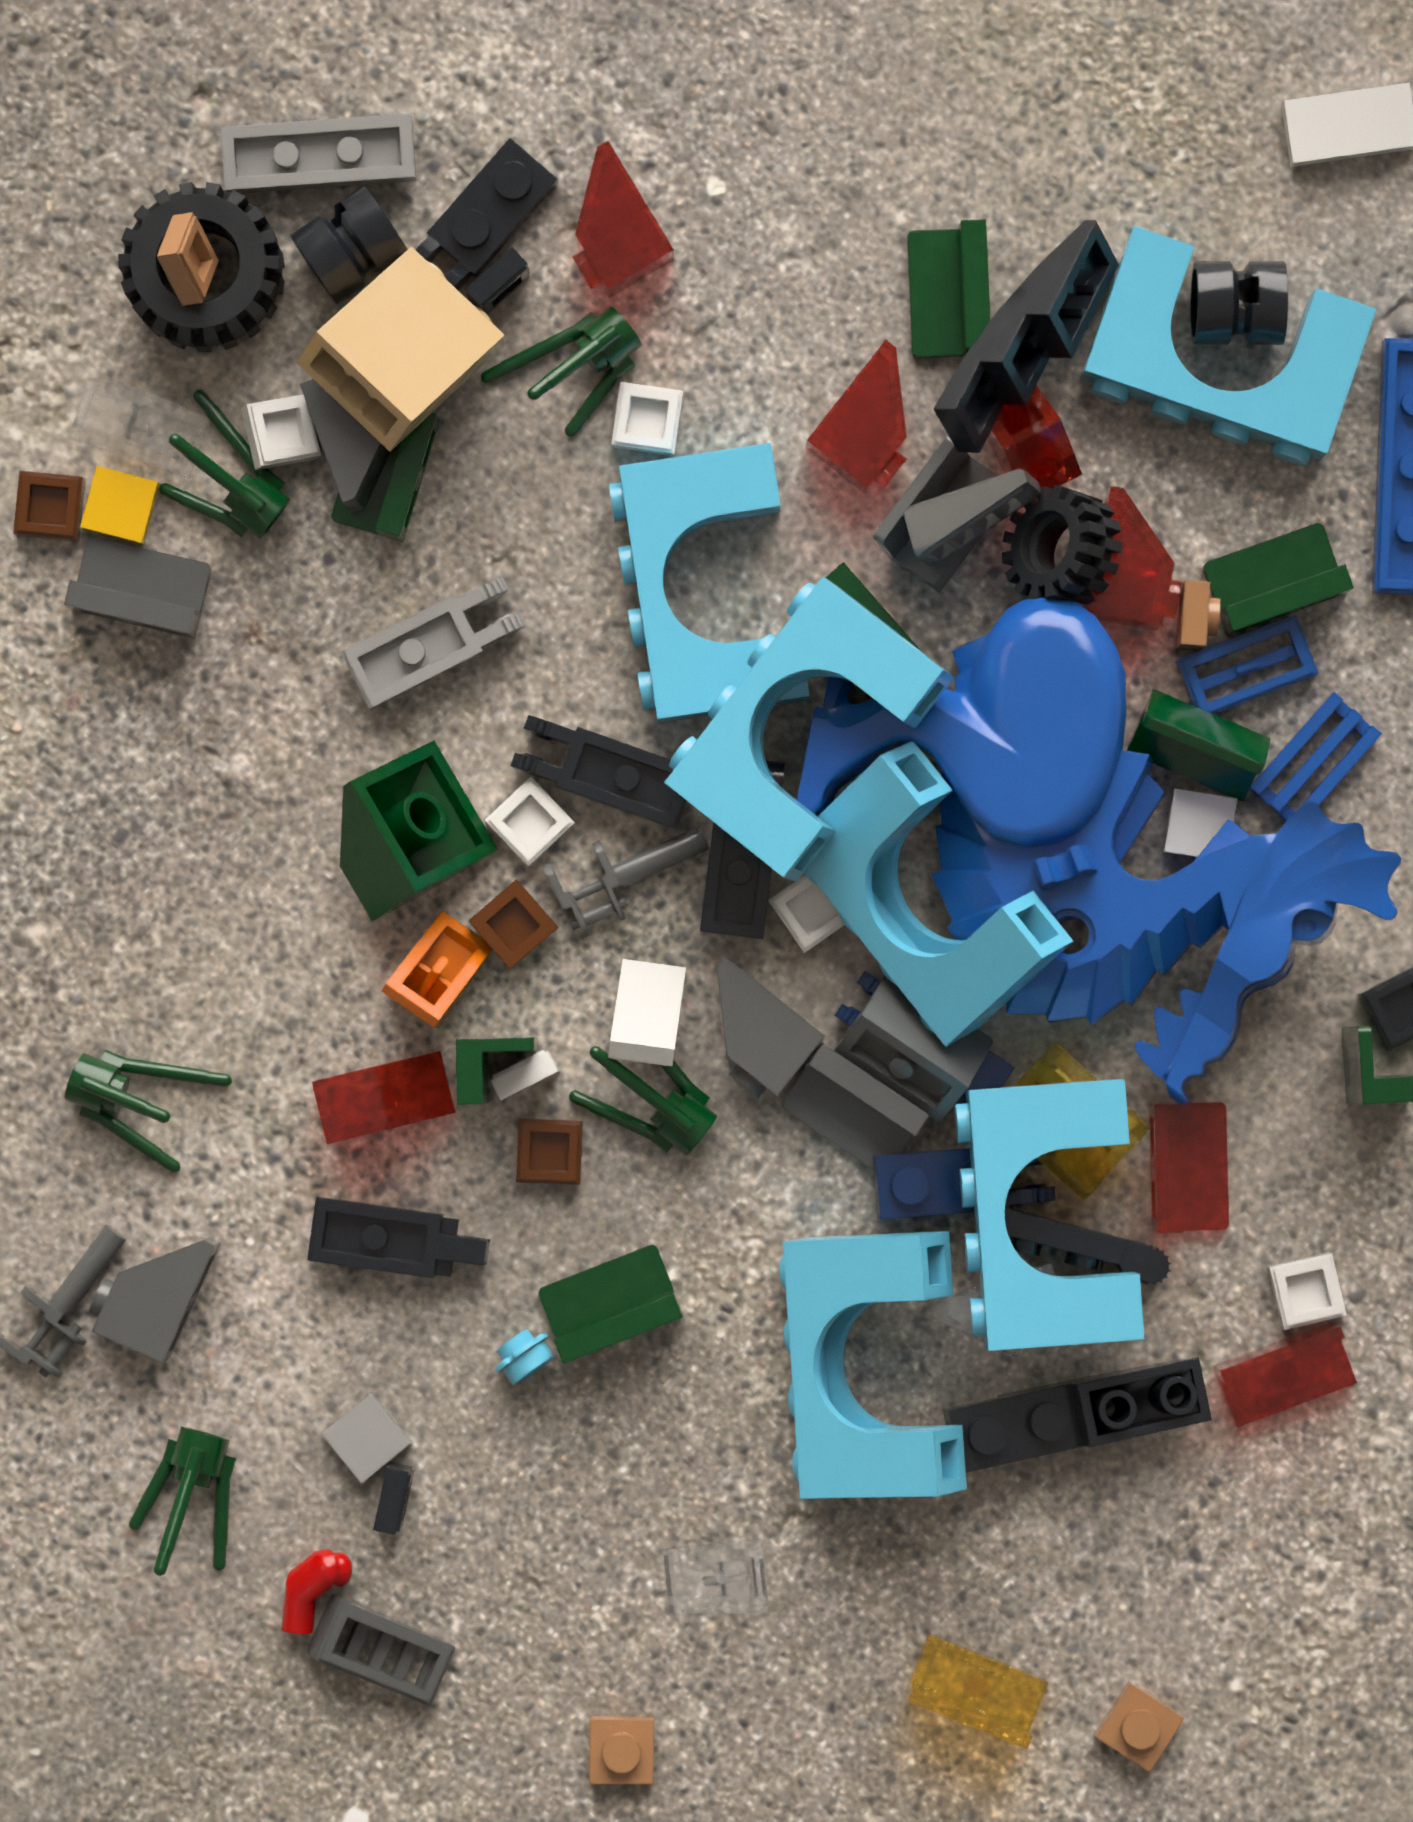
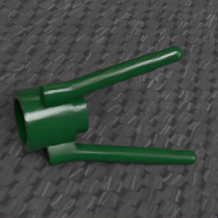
[481,306,642,437]
[159,389,291,539]
[569,1046,717,1156]
[64,1050,232,1173]
[129,1426,236,1576]

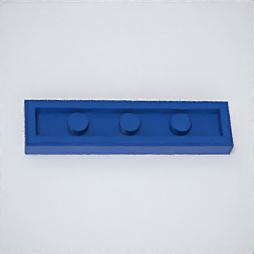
[1372,338,1413,595]

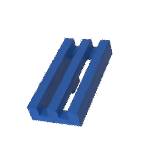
[1175,615,1319,714]
[1249,692,1382,821]

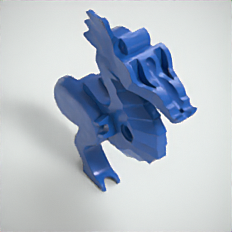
[797,597,1401,1105]

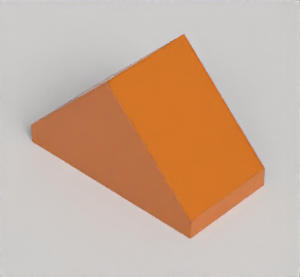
[381,911,493,1028]

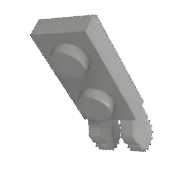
[341,577,527,710]

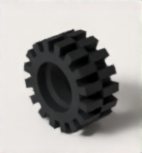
[1001,485,1123,605]

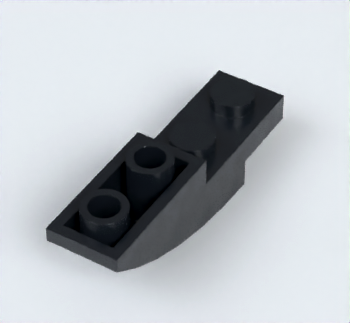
[943,1357,1212,1473]

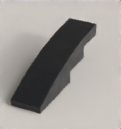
[934,220,1119,453]

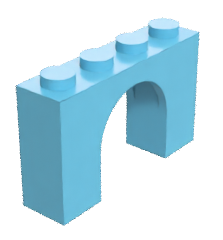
[1080,226,1377,466]
[609,443,810,723]
[664,576,955,882]
[804,741,1073,1047]
[955,1079,1145,1351]
[779,1231,967,1499]

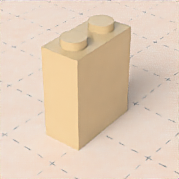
[296,246,504,451]

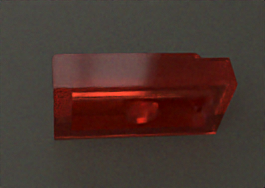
[1149,1102,1229,1233]
[1213,1322,1357,1427]

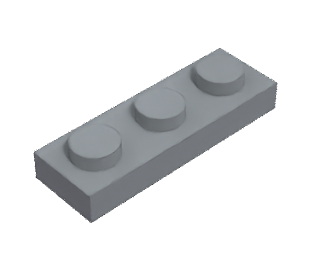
[220,113,417,194]

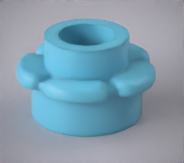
[495,1329,555,1386]

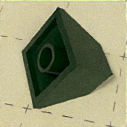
[340,740,499,921]

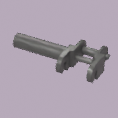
[543,826,709,937]
[0,1225,126,1378]

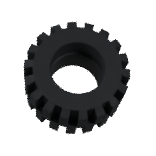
[118,182,285,352]

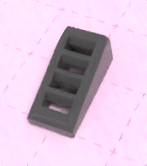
[903,468,1042,567]
[307,1594,456,1706]

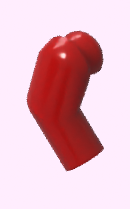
[281,1549,352,1634]

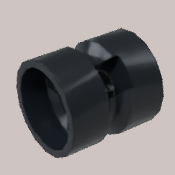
[290,185,408,305]
[1190,261,1288,345]

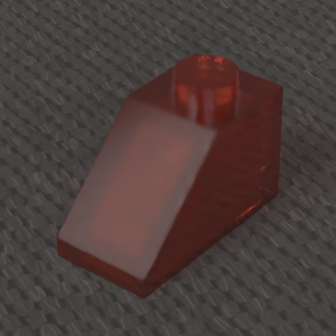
[572,141,674,299]
[805,340,907,494]
[987,385,1083,498]
[1084,486,1182,631]
[312,1051,456,1144]

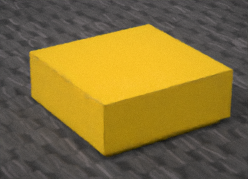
[80,466,160,545]

